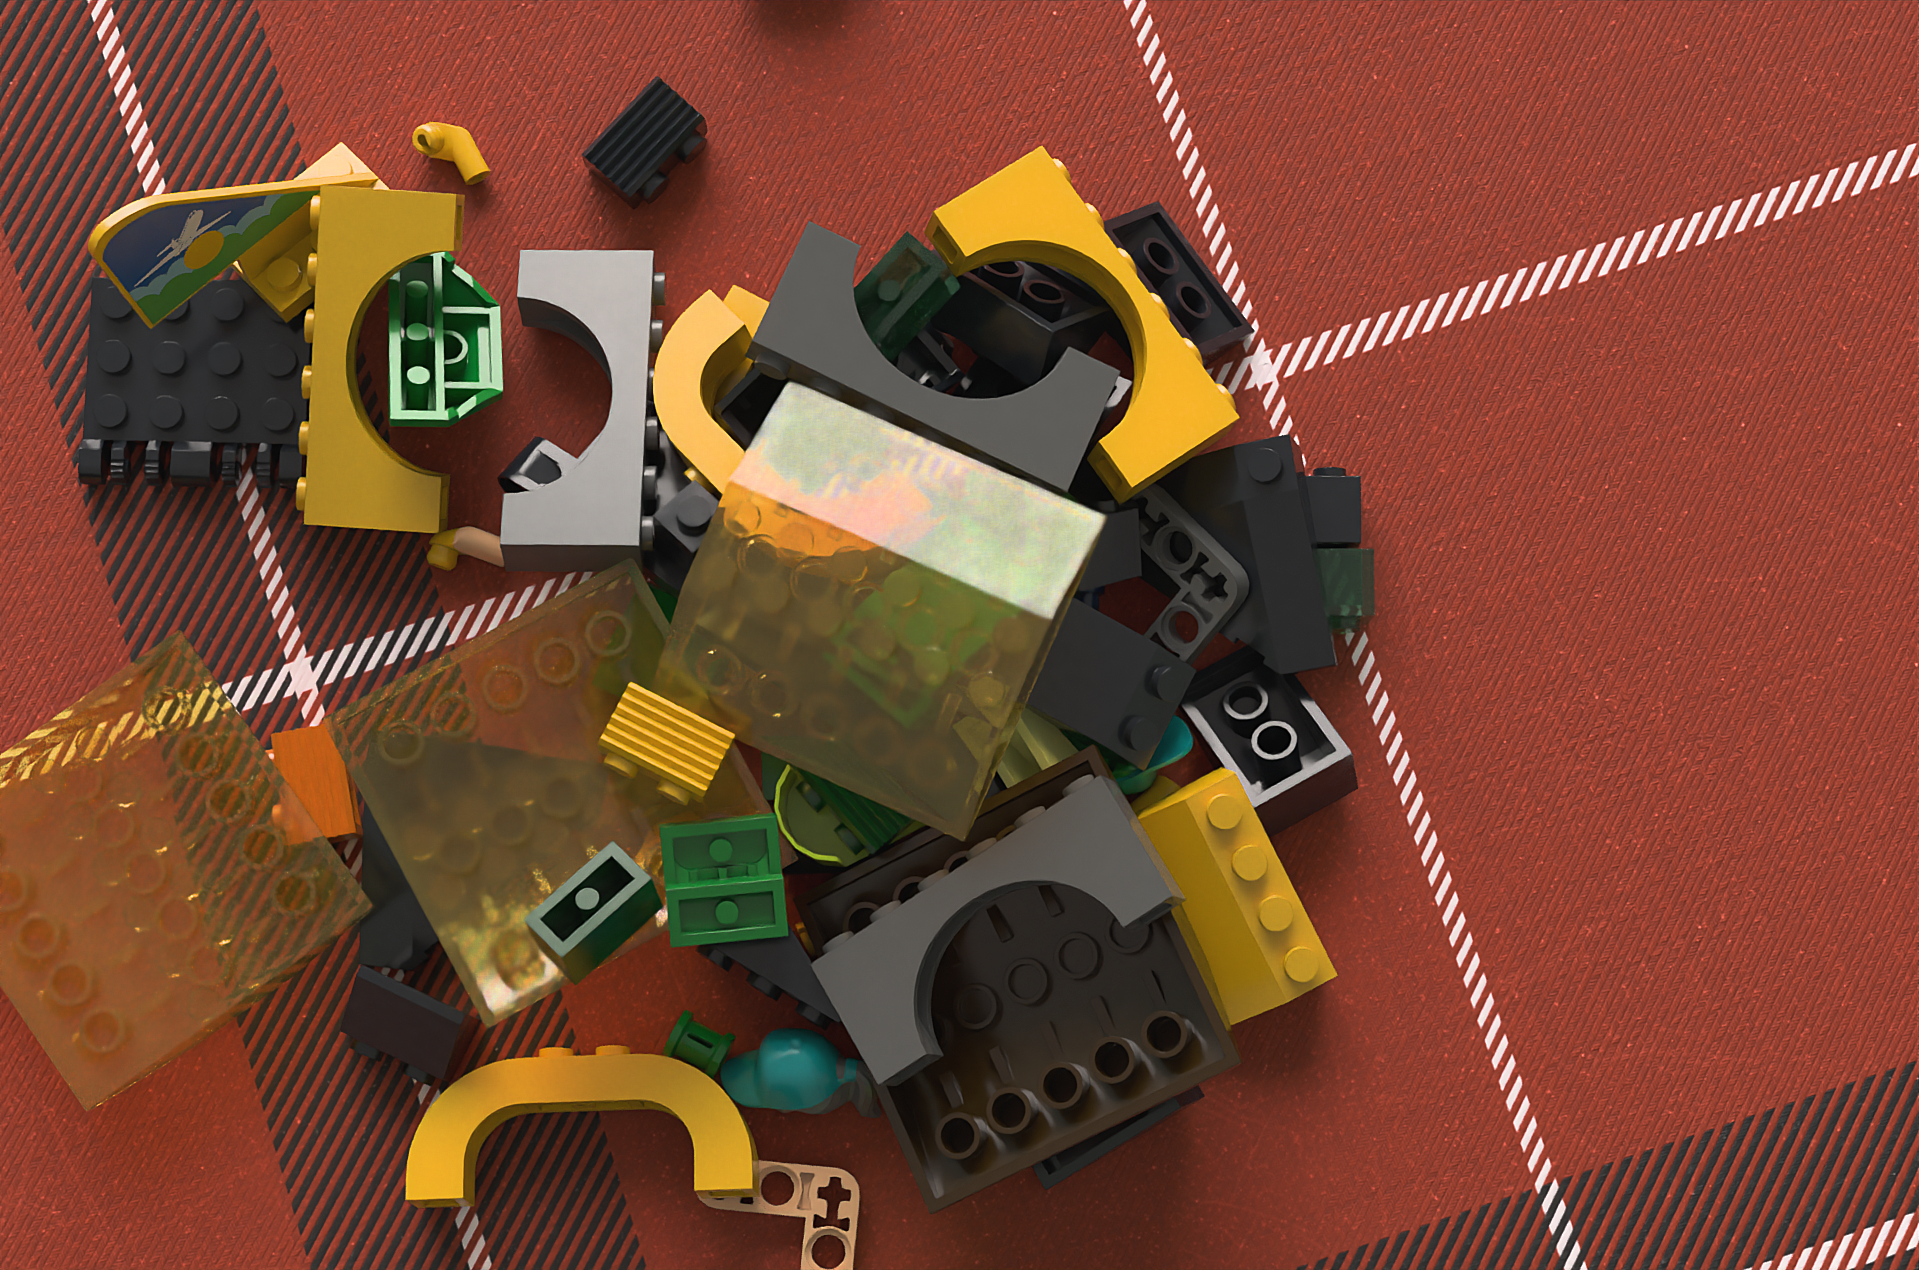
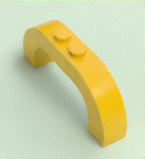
[653,289,938,575]
[405,1045,760,1208]

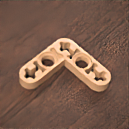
[697,1160,861,1270]

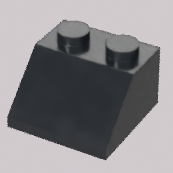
[340,965,481,1087]

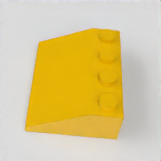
[1135,767,1338,1025]

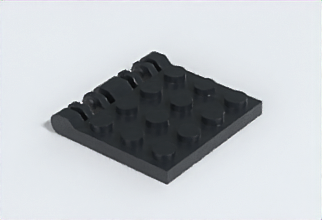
[78,277,315,489]

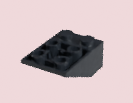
[695,922,844,1031]

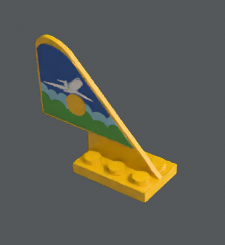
[88,142,389,329]

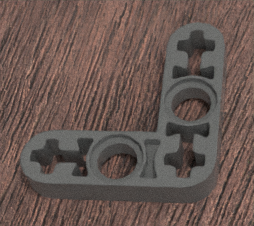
[1119,483,1249,666]

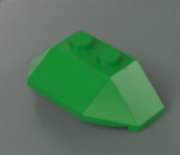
[387,252,503,427]

